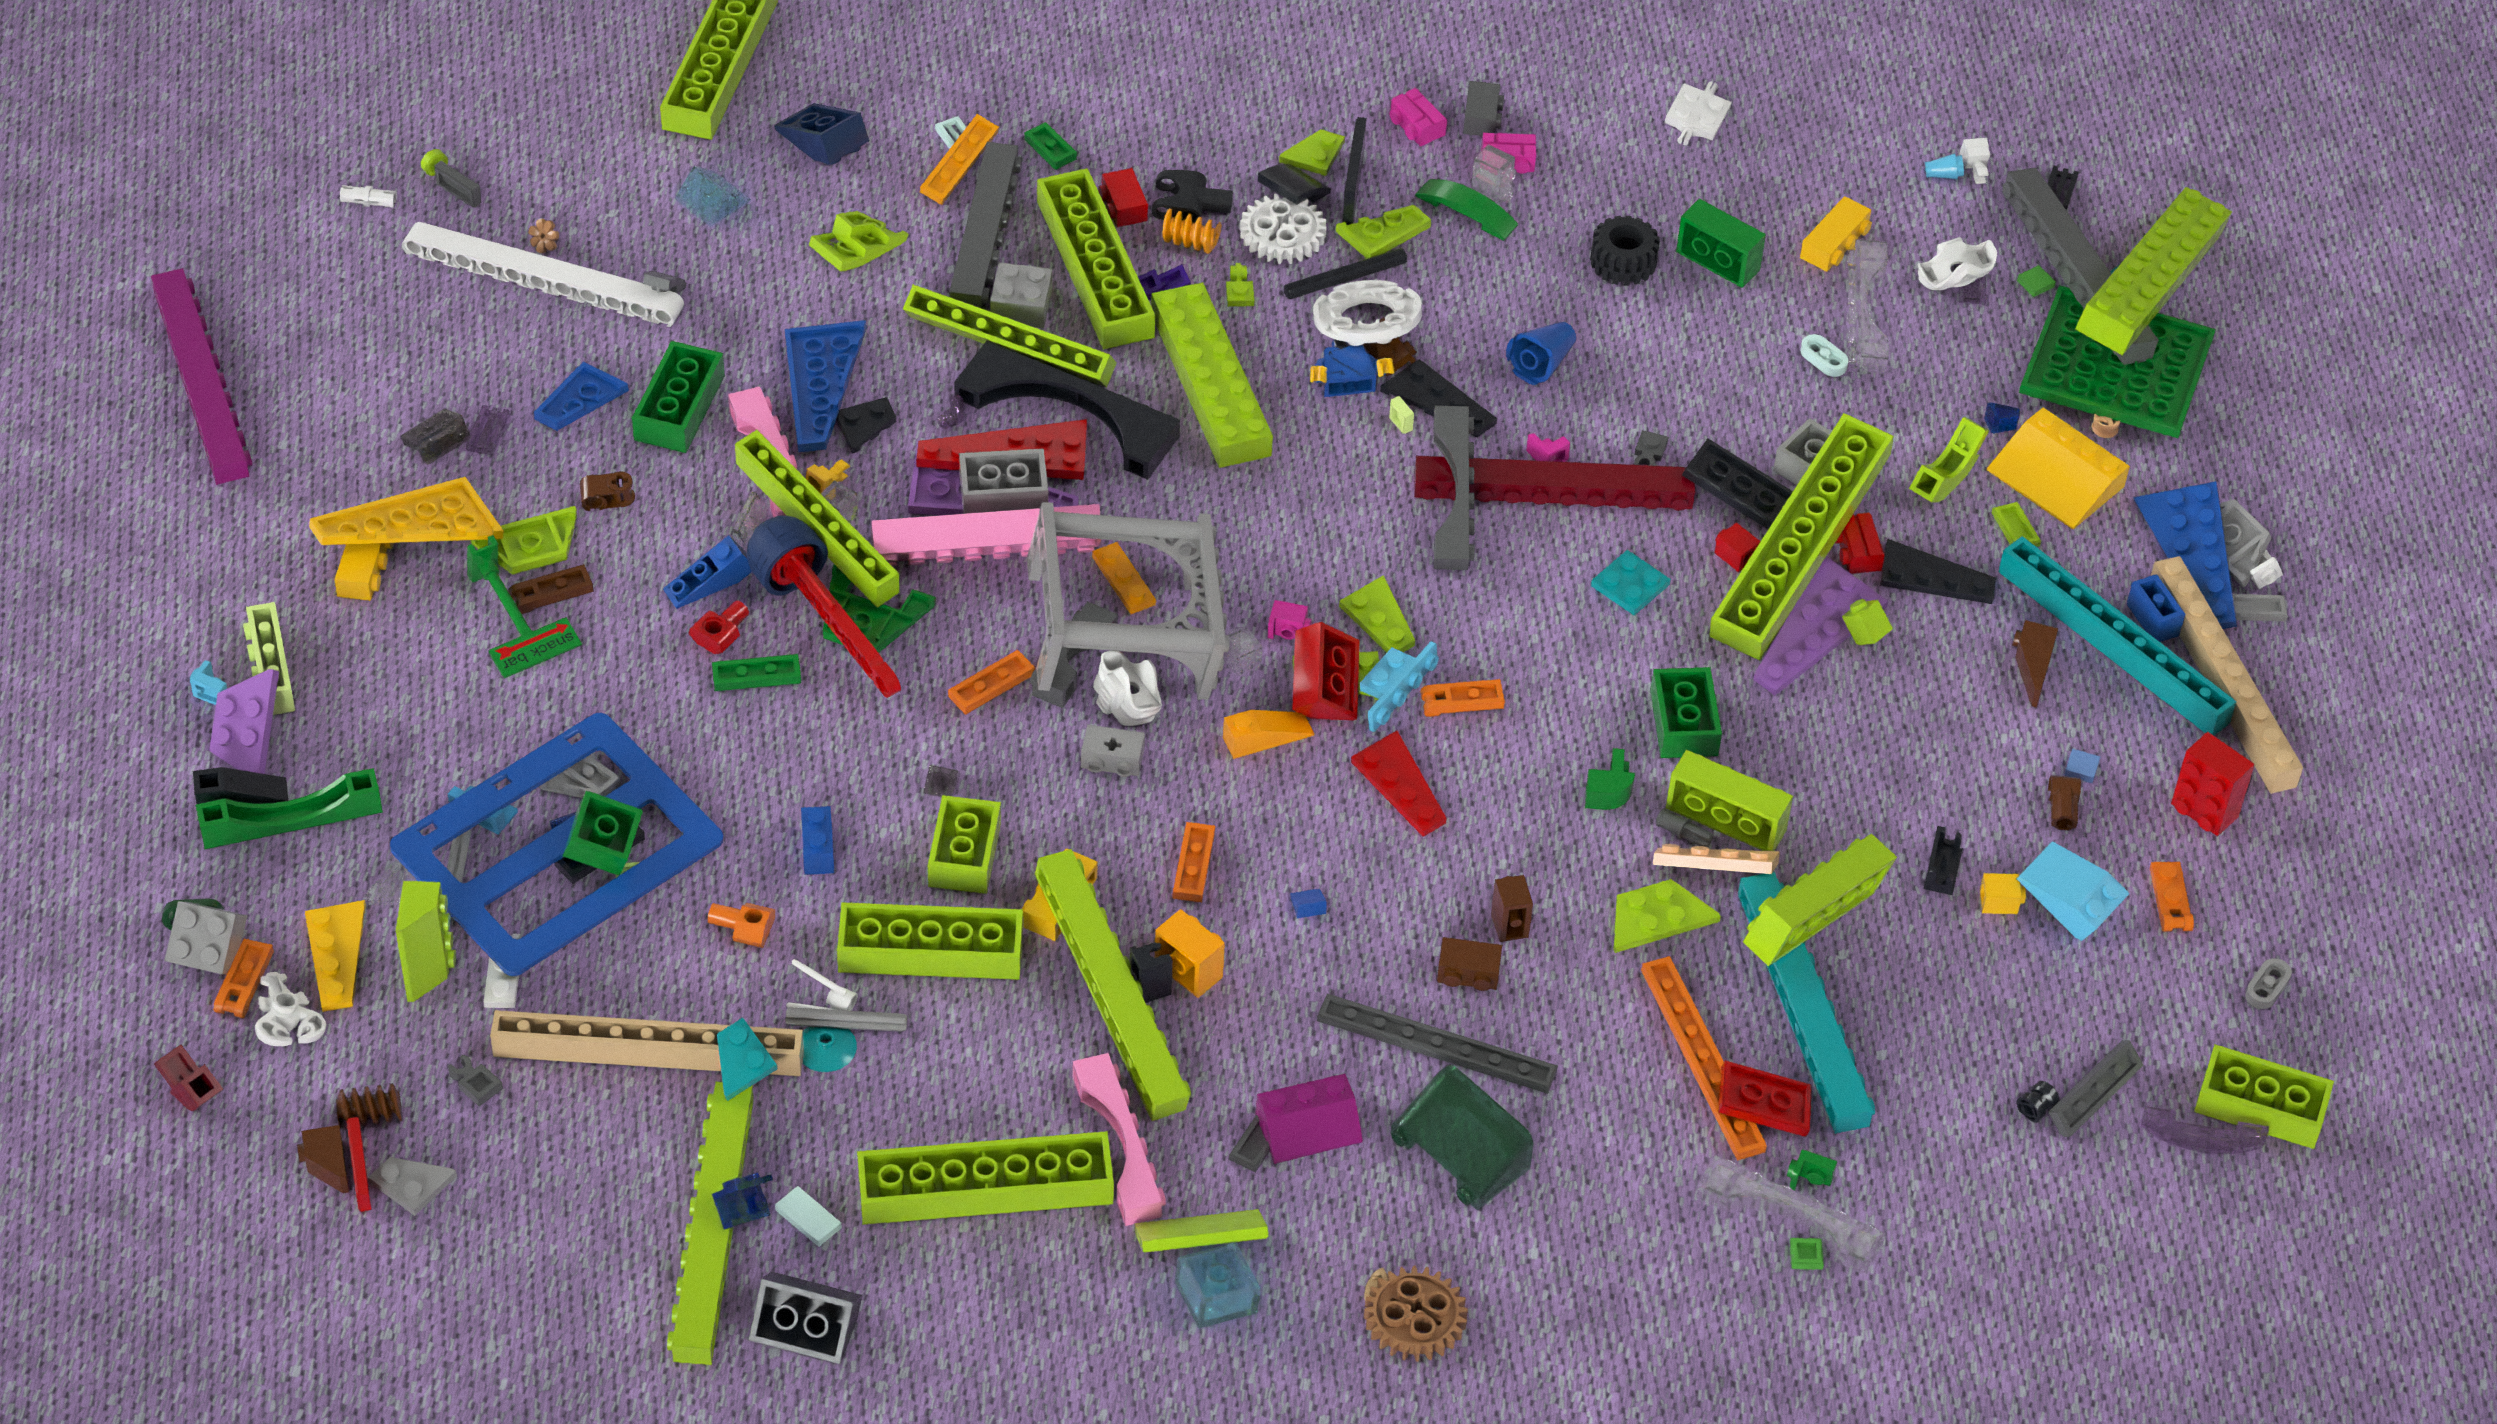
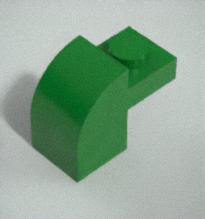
[1585,748,1635,810]

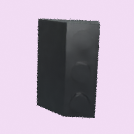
[748,1271,863,1364]

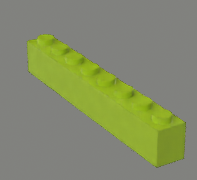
[903,284,1117,388]
[735,430,900,607]

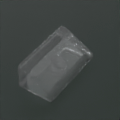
[732,491,771,551]

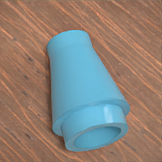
[1925,153,1964,179]

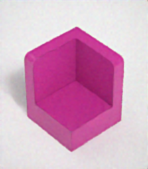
[1526,433,1570,462]

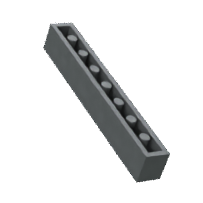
[949,142,1022,309]

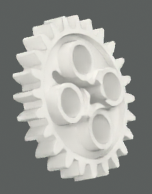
[1240,194,1327,264]

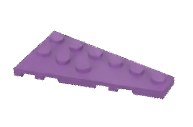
[908,444,1079,516]
[1753,556,1888,696]

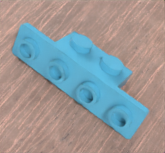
[1360,641,1439,732]

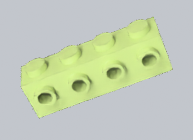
[243,602,295,715]

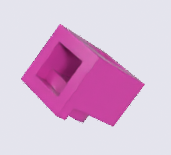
[1267,600,1312,640]

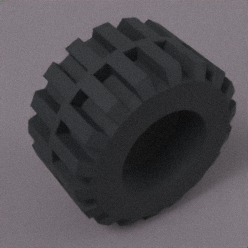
[1590,215,1660,286]

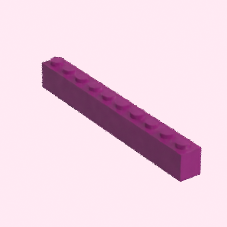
[151,268,253,485]

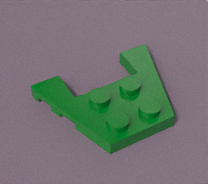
[823,564,936,653]

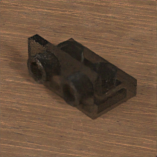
[400,408,471,465]

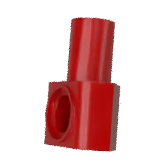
[688,600,749,654]

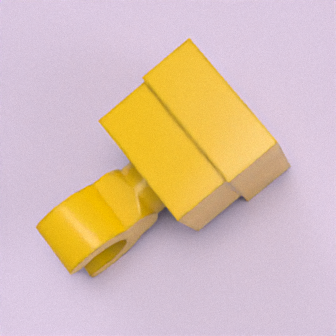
[806,459,850,500]

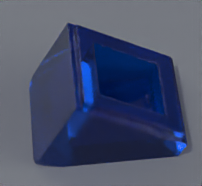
[1984,403,2020,434]

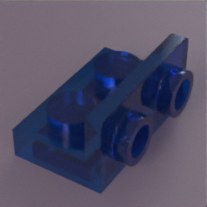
[712,1172,773,1230]

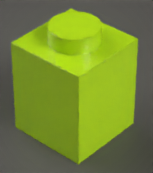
[1842,599,1893,645]

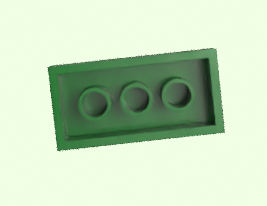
[632,341,725,453]

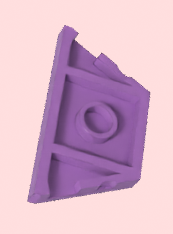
[209,669,279,774]

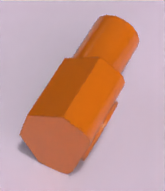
[708,903,775,948]

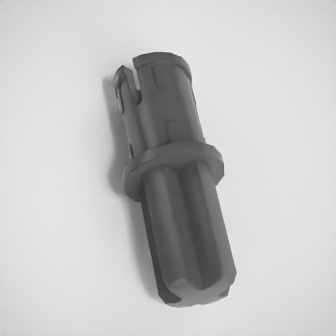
[1656,808,1713,847]

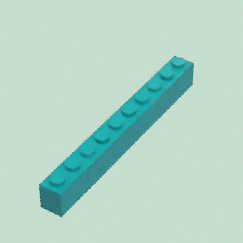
[1998,536,2237,736]
[1738,872,1875,1134]

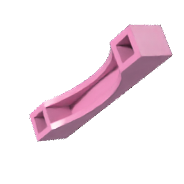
[728,386,797,517]
[1073,1053,1166,1226]

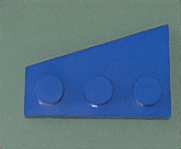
[534,361,629,431]

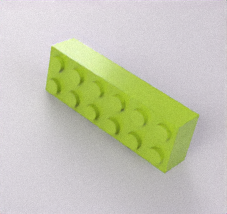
[1743,833,1897,966]
[837,902,1023,980]

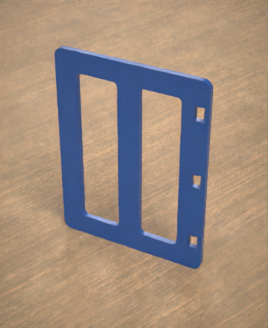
[390,713,723,976]

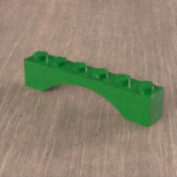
[195,768,383,849]

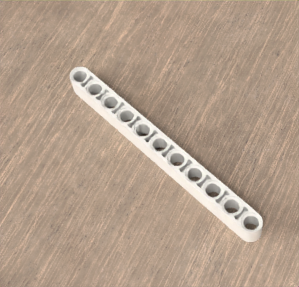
[402,222,684,327]

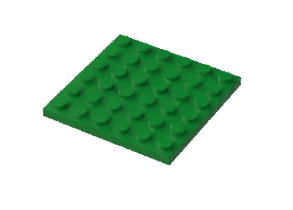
[2019,285,2216,438]

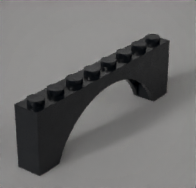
[954,340,1180,480]

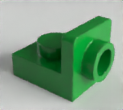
[1786,1149,1837,1191]

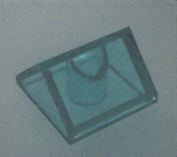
[675,166,751,227]

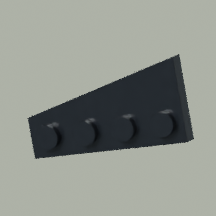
[1380,359,1497,438]

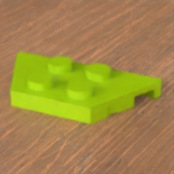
[471,506,577,575]
[1613,879,1721,953]

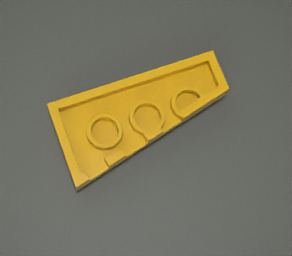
[305,900,366,1012]

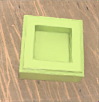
[1389,396,1414,434]

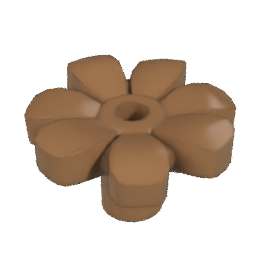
[528,219,559,253]

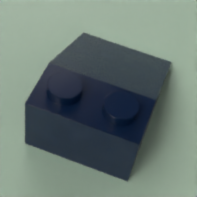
[774,103,870,165]

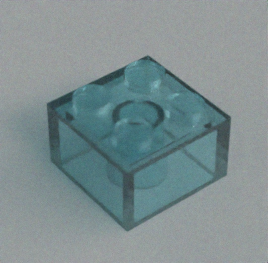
[1175,1242,1261,1329]

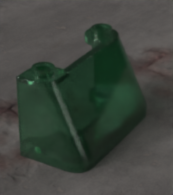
[1390,1064,1534,1211]

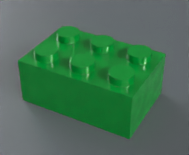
[1676,198,1766,288]
[1650,667,1722,758]

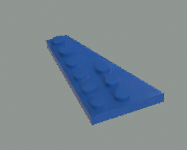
[784,320,867,453]
[2133,481,2238,629]

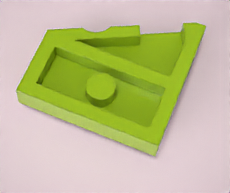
[1279,129,1345,176]

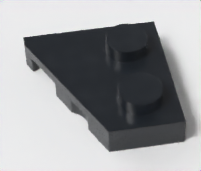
[836,397,896,454]

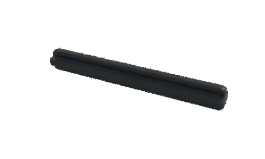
[1284,248,1407,299]

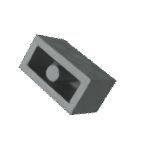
[1463,81,1504,136]

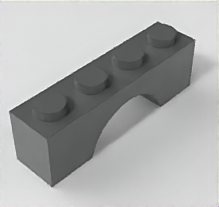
[1030,601,1118,708]

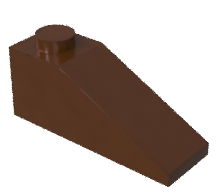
[2012,620,2059,707]

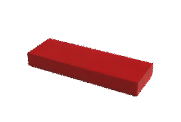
[346,1117,372,1212]

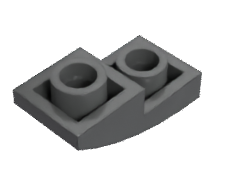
[643,271,687,294]

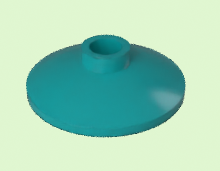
[802,1027,857,1072]

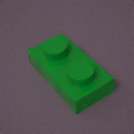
[1024,122,1077,170]

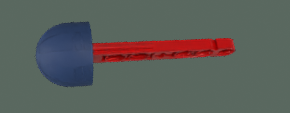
[747,516,901,698]

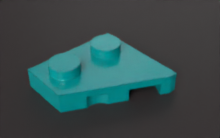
[717,1018,778,1101]

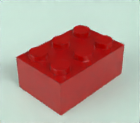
[2171,731,2255,836]

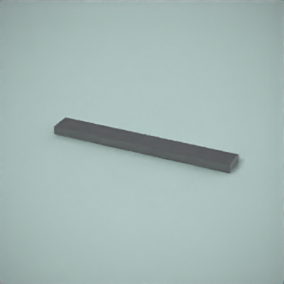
[1317,993,1558,1094]

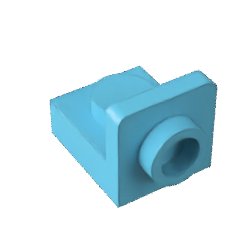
[190,660,227,705]

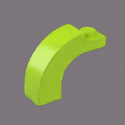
[1909,417,1989,503]

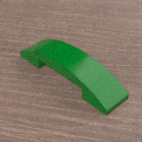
[1415,179,1518,241]

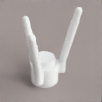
[786,959,858,1011]

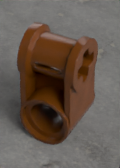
[580,471,635,511]

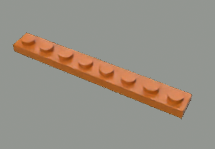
[1641,956,1767,1161]

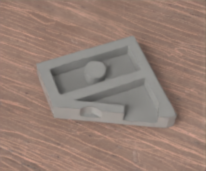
[368,1157,457,1216]

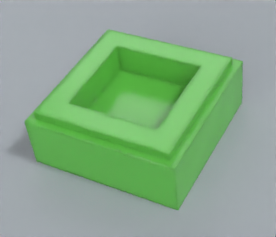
[2017,265,2056,297]
[1789,1238,1824,1270]

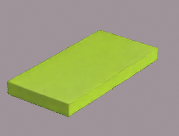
[1134,1209,1269,1253]

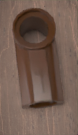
[2048,775,2081,831]

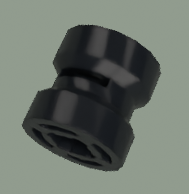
[2016,1080,2060,1123]

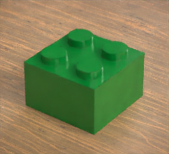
[563,790,643,876]

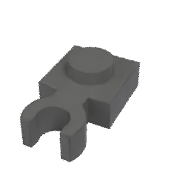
[1634,430,1669,466]
[448,1055,503,1107]

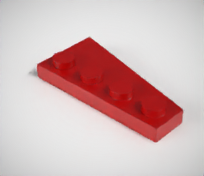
[1351,730,1447,837]

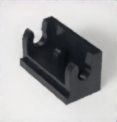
[1923,826,1963,895]
[1130,943,1173,1003]

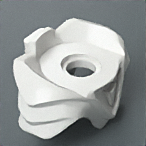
[1918,237,1997,290]
[1093,651,1162,726]

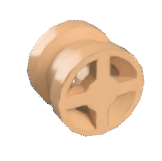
[2091,414,2120,438]

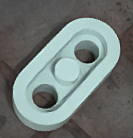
[1800,334,1848,377]

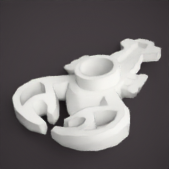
[255,972,327,1046]

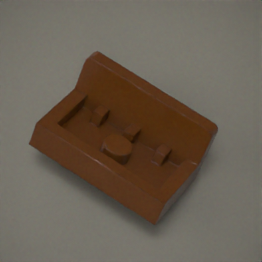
[1363,317,1417,376]

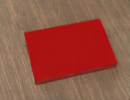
[1718,1060,1812,1137]

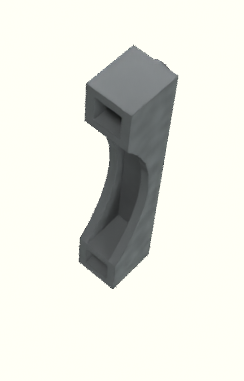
[1433,406,1475,570]

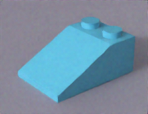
[2016,841,2130,941]

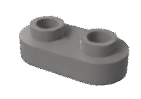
[2245,958,2292,1009]

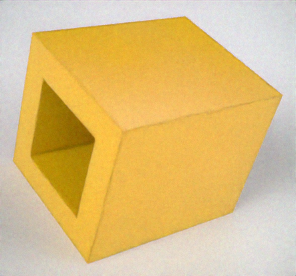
[1979,873,2026,914]

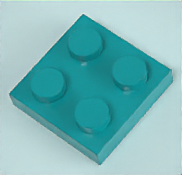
[1591,550,1671,616]

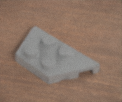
[2220,499,2271,588]

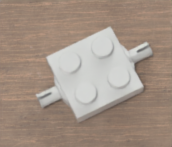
[1664,81,1732,145]

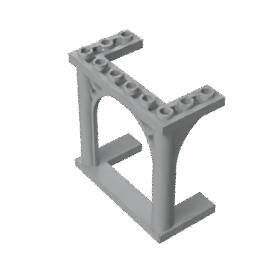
[1027,502,1230,700]

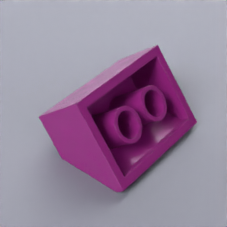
[1255,1074,1363,1164]

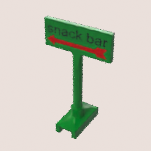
[467,535,582,679]

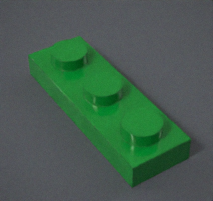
[712,654,801,691]

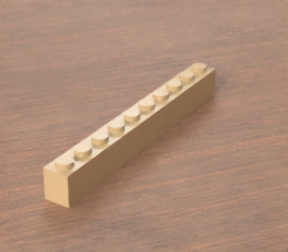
[2151,556,2303,794]
[490,1010,804,1076]

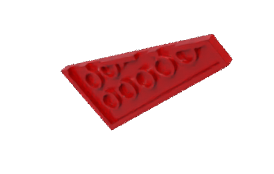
[916,419,1087,480]

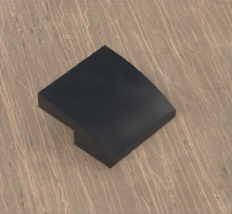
[1258,164,1331,205]

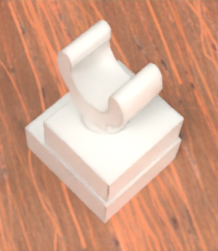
[1959,138,1990,184]

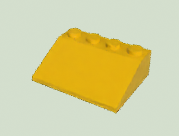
[1987,407,2130,530]

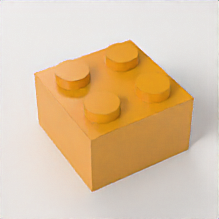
[1154,909,1225,998]

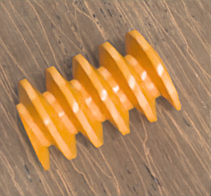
[1162,209,1222,254]

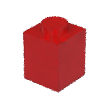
[1714,522,1761,572]

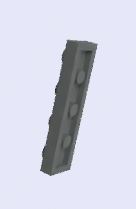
[2048,1040,2143,1137]

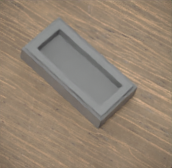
[2233,594,2288,622]

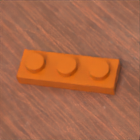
[948,650,1035,715]
[1173,822,1216,903]

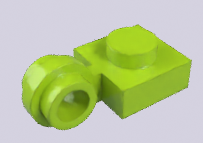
[1226,263,1255,307]

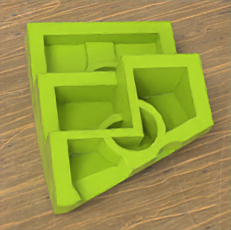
[809,211,908,272]

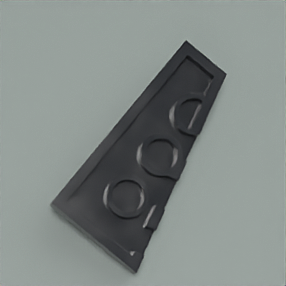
[1880,539,1996,604]

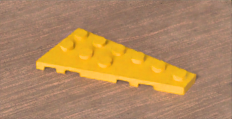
[309,477,504,545]

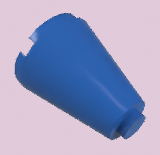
[1506,322,1576,385]

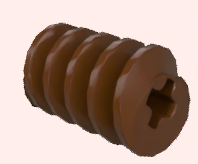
[336,1083,403,1129]

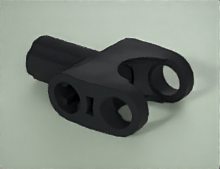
[1151,170,1233,223]

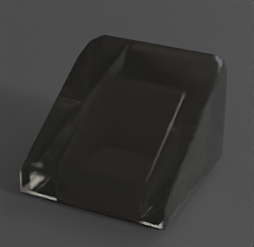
[923,765,961,797]

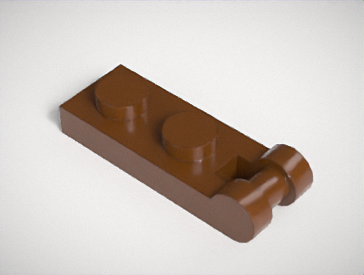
[508,564,594,614]

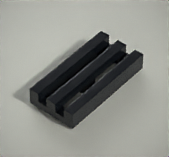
[2047,165,2079,211]

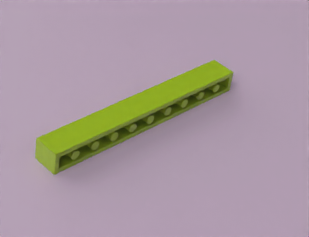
[1035,849,1191,1121]
[667,1081,754,1365]

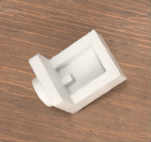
[2250,550,2283,589]

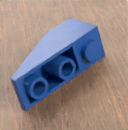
[663,535,752,609]

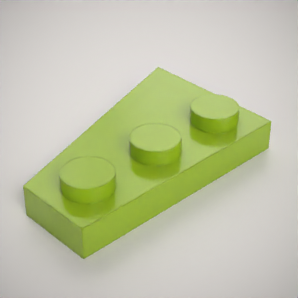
[1336,205,1431,259]

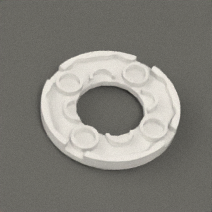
[1313,280,1422,346]

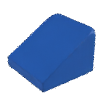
[1290,889,1327,919]

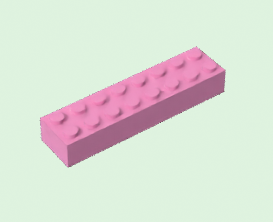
[871,504,1102,567]

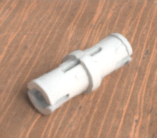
[340,185,397,208]

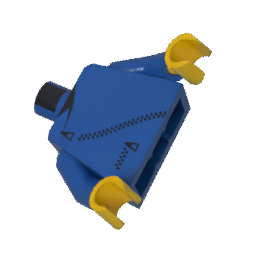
[1310,339,1394,397]

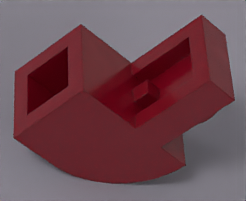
[154,1044,223,1111]

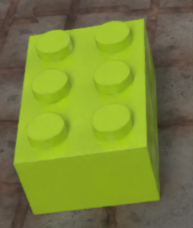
[928,795,1001,894]

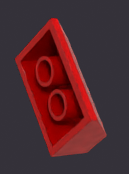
[1292,622,1360,721]

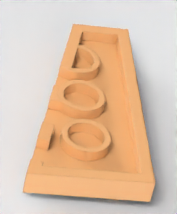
[1653,844,1780,874]

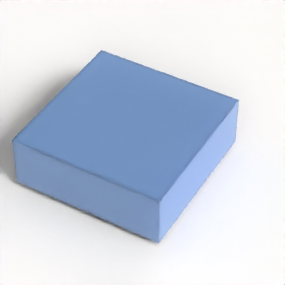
[2064,749,2100,783]

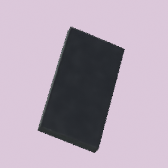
[1342,117,1367,225]
[1682,438,1793,529]

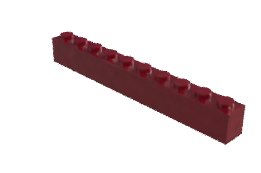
[1414,455,1695,511]

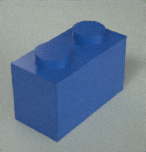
[2127,574,2185,642]
[801,806,834,875]

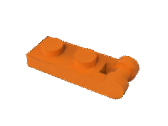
[1420,679,1505,717]
[2150,862,2194,932]
[213,938,274,1019]

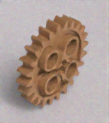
[1364,1266,1468,1362]

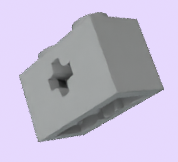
[1081,724,1145,777]

